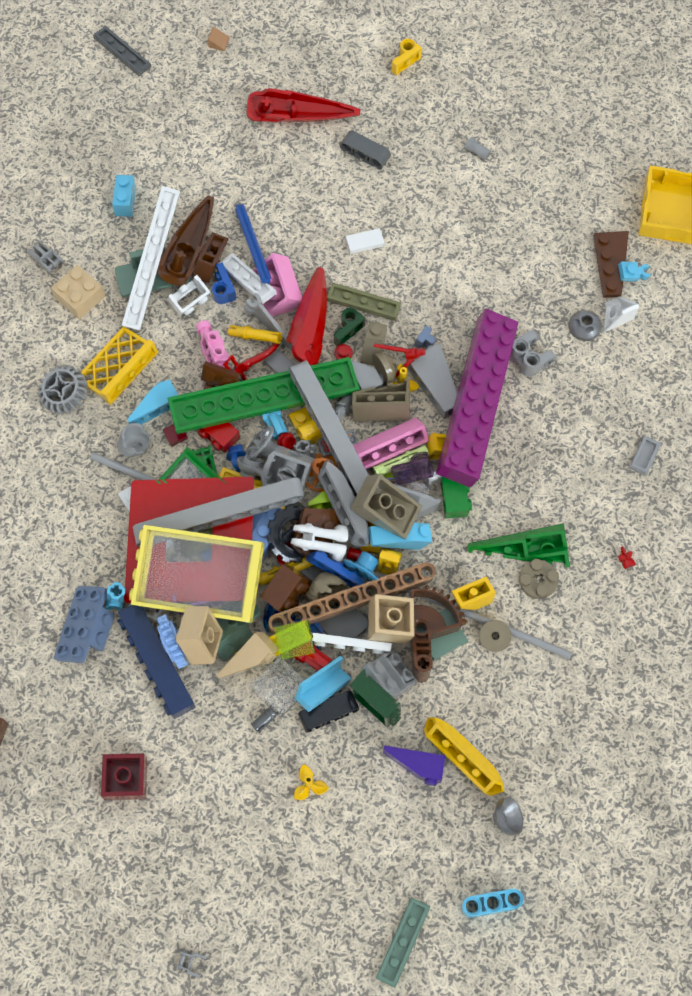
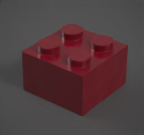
[101,753,147,800]

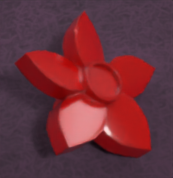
[618,546,636,569]

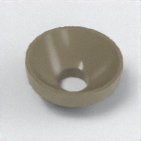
[372,352,398,385]

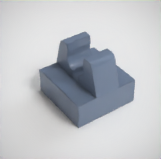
[413,325,436,349]

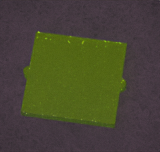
[275,620,315,660]

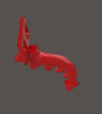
[223,340,282,381]

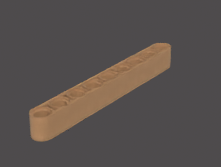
[268,562,436,635]

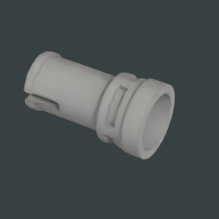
[464,137,491,160]

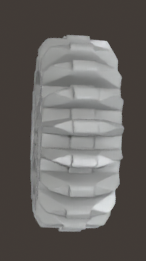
[37,364,88,415]

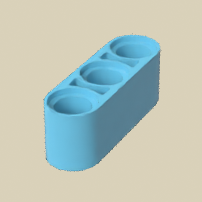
[461,889,524,918]

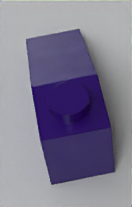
[383,745,445,786]

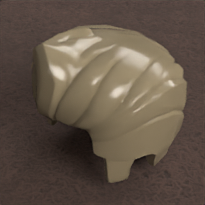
[304,572,347,607]

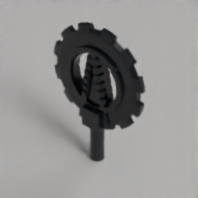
[267,505,334,563]

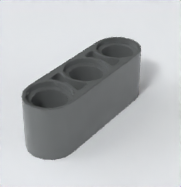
[339,130,391,170]

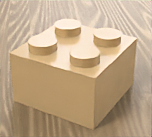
[51,265,105,319]
[368,594,414,644]
[176,606,223,665]

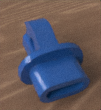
[226,444,246,473]

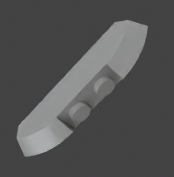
[318,460,370,547]

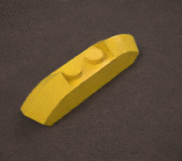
[424,717,504,796]

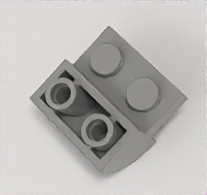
[362,650,418,699]

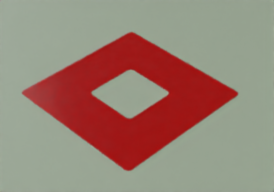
[124,477,254,603]

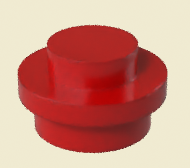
[334,344,353,360]
[277,433,296,450]

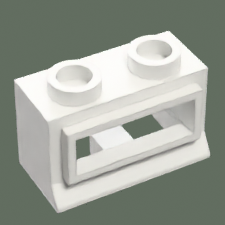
[167,275,210,316]

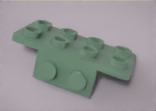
[115,246,192,297]
[215,601,262,662]

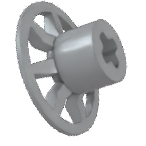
[246,425,278,460]

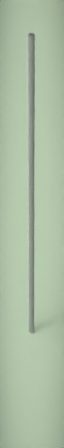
[90,452,572,660]

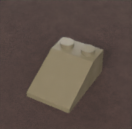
[350,474,422,539]

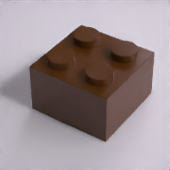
[260,564,312,611]

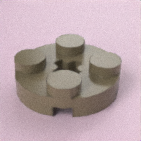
[519,559,559,599]

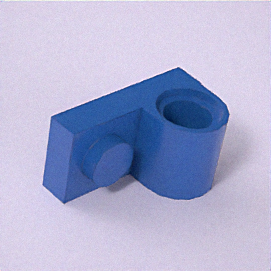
[212,262,236,304]

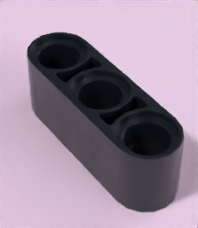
[298,690,360,733]

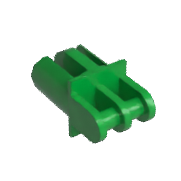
[192,445,218,478]

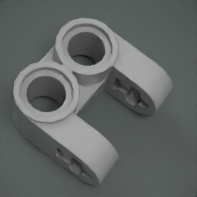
[510,330,557,376]

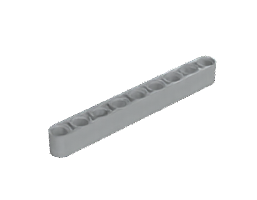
[289,360,369,498]
[133,478,305,547]

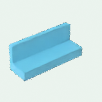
[295,656,352,712]

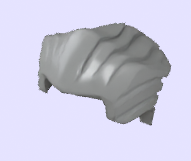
[117,423,151,457]

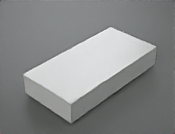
[346,228,385,254]

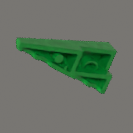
[468,523,570,567]

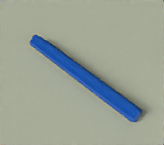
[235,204,271,284]

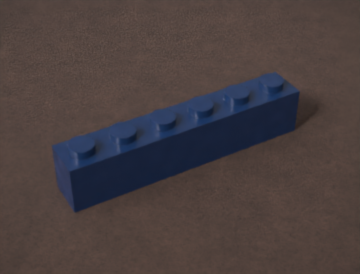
[118,605,196,719]

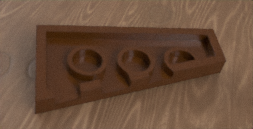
[593,231,629,298]

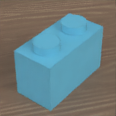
[112,175,136,217]

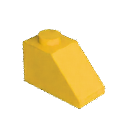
[451,577,496,610]

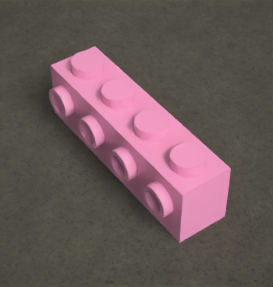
[353,417,429,469]

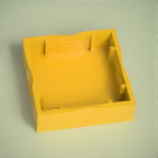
[638,165,692,244]

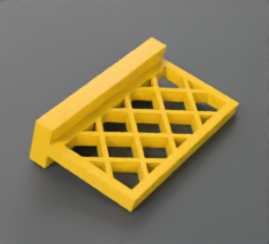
[81,327,158,405]

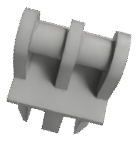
[27,241,63,274]

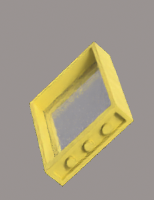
[129,525,265,623]

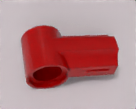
[290,641,332,671]

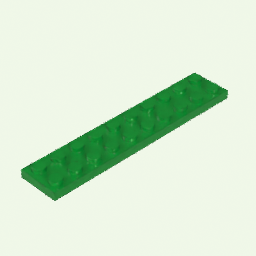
[167,357,360,434]

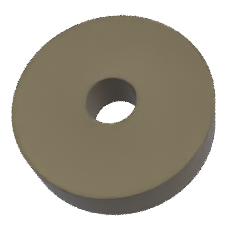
[479,620,511,652]

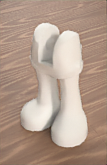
[291,523,348,562]

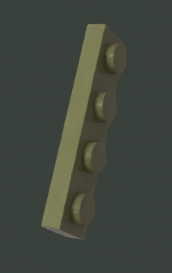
[327,282,401,321]

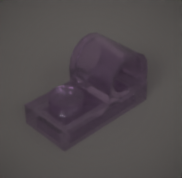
[391,452,434,485]

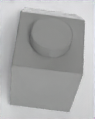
[351,360,385,390]

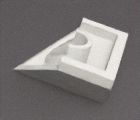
[603,296,639,333]

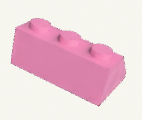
[253,253,302,316]

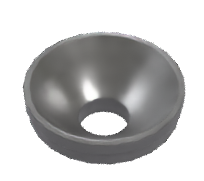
[568,310,602,341]
[493,797,523,836]

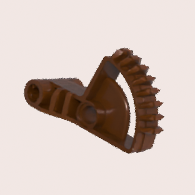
[410,584,467,683]

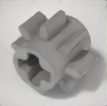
[294,440,317,458]

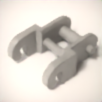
[175,950,207,978]

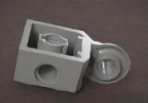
[237,446,315,492]

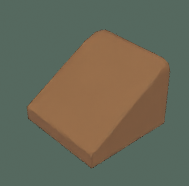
[208,27,230,51]

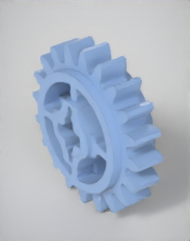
[157,614,188,669]

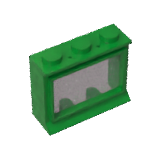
[156,446,227,484]

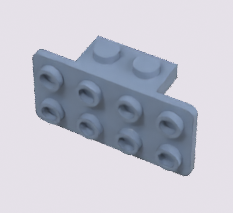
[54,586,115,663]

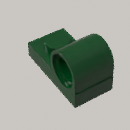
[334,307,366,346]

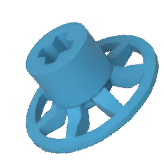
[343,551,380,583]

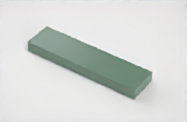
[376,897,431,988]

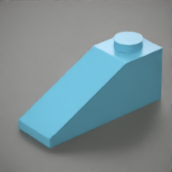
[127,379,178,425]
[368,522,432,550]

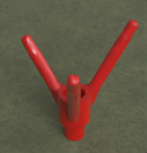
[374,344,426,377]

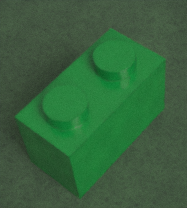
[441,477,472,519]

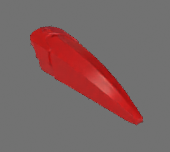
[246,88,361,123]
[286,267,327,366]

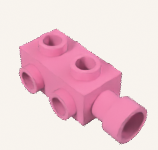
[196,320,229,368]

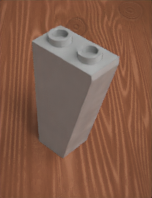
[407,343,457,419]

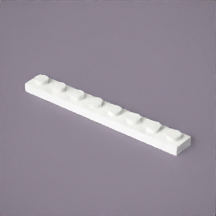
[122,186,180,331]

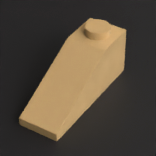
[216,632,279,678]

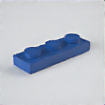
[306,551,365,588]

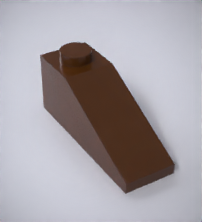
[192,232,229,283]

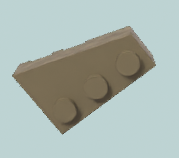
[352,378,410,421]

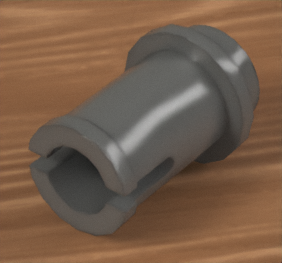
[251,707,277,733]

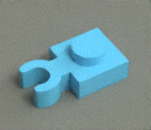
[618,262,651,282]

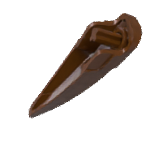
[157,195,214,286]

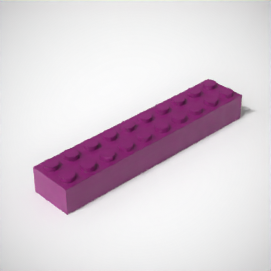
[436,308,519,488]

